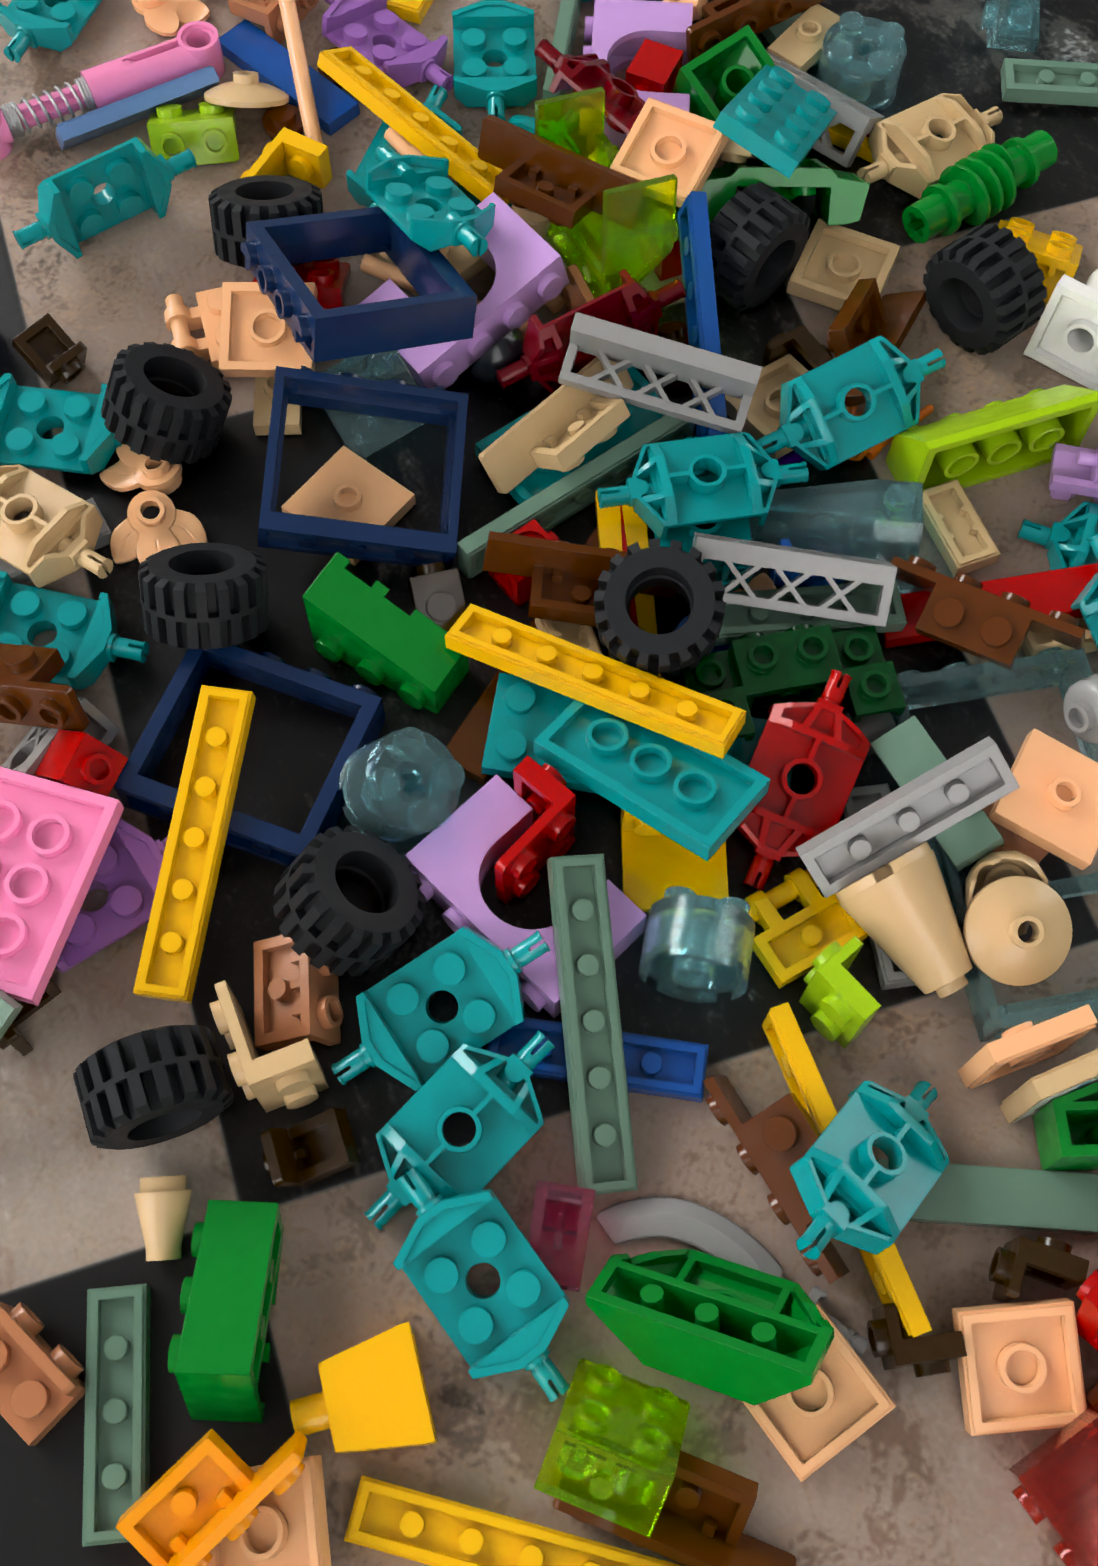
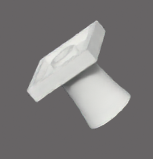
[1023,269,1098,390]

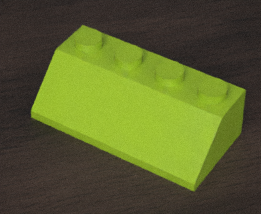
[885,384,1098,505]

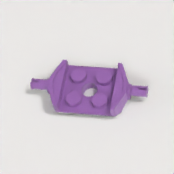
[322,0,454,91]
[55,819,167,973]

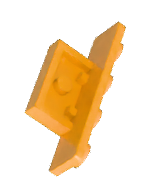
[115,1428,308,1566]

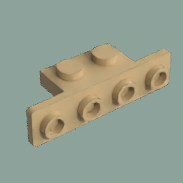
[479,357,633,494]

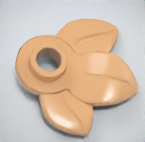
[131,0,210,37]
[99,444,182,495]
[110,490,208,564]

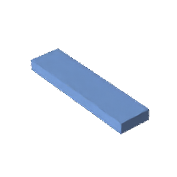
[55,66,220,151]

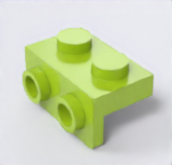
[147,101,240,165]
[799,936,881,1049]

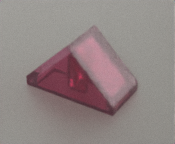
[528,1180,596,1292]

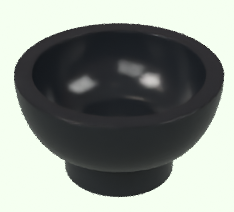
[469,327,525,390]

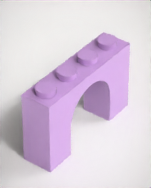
[578,0,693,153]
[358,192,570,388]
[405,774,647,1018]

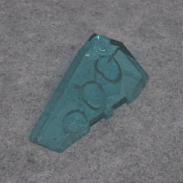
[749,479,923,594]

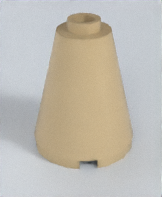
[835,841,973,999]

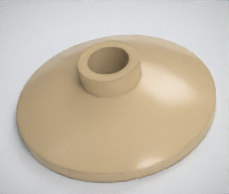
[204,70,289,108]
[963,876,1073,986]

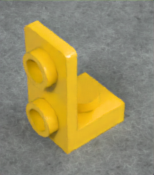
[240,127,333,189]

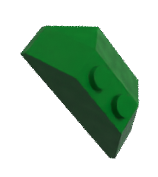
[585,1249,834,1406]

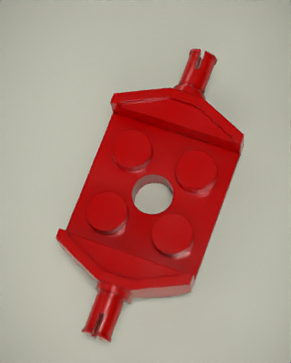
[737,669,871,891]

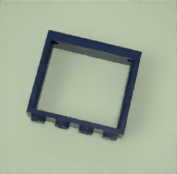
[240,207,477,363]
[257,365,468,570]
[114,644,386,867]

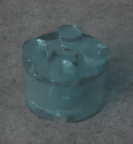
[816,11,907,111]
[339,727,465,842]
[638,886,756,1003]

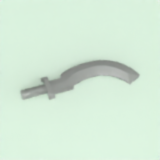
[596,1197,869,1357]

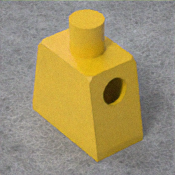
[290,1322,438,1454]

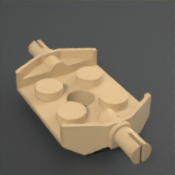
[857,93,1003,199]
[0,464,113,588]

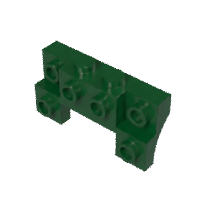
[678,624,906,742]

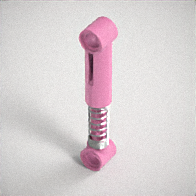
[0,21,226,160]

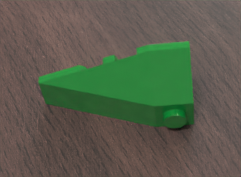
[671,25,801,202]

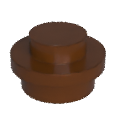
[262,104,303,141]

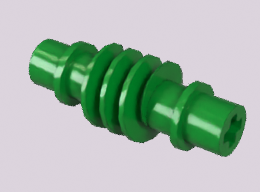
[902,130,1058,244]

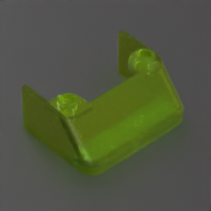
[535,87,678,298]

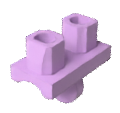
[1048,443,1098,504]

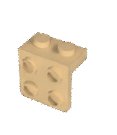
[209,980,329,1113]

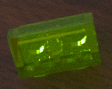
[534,1358,690,1538]

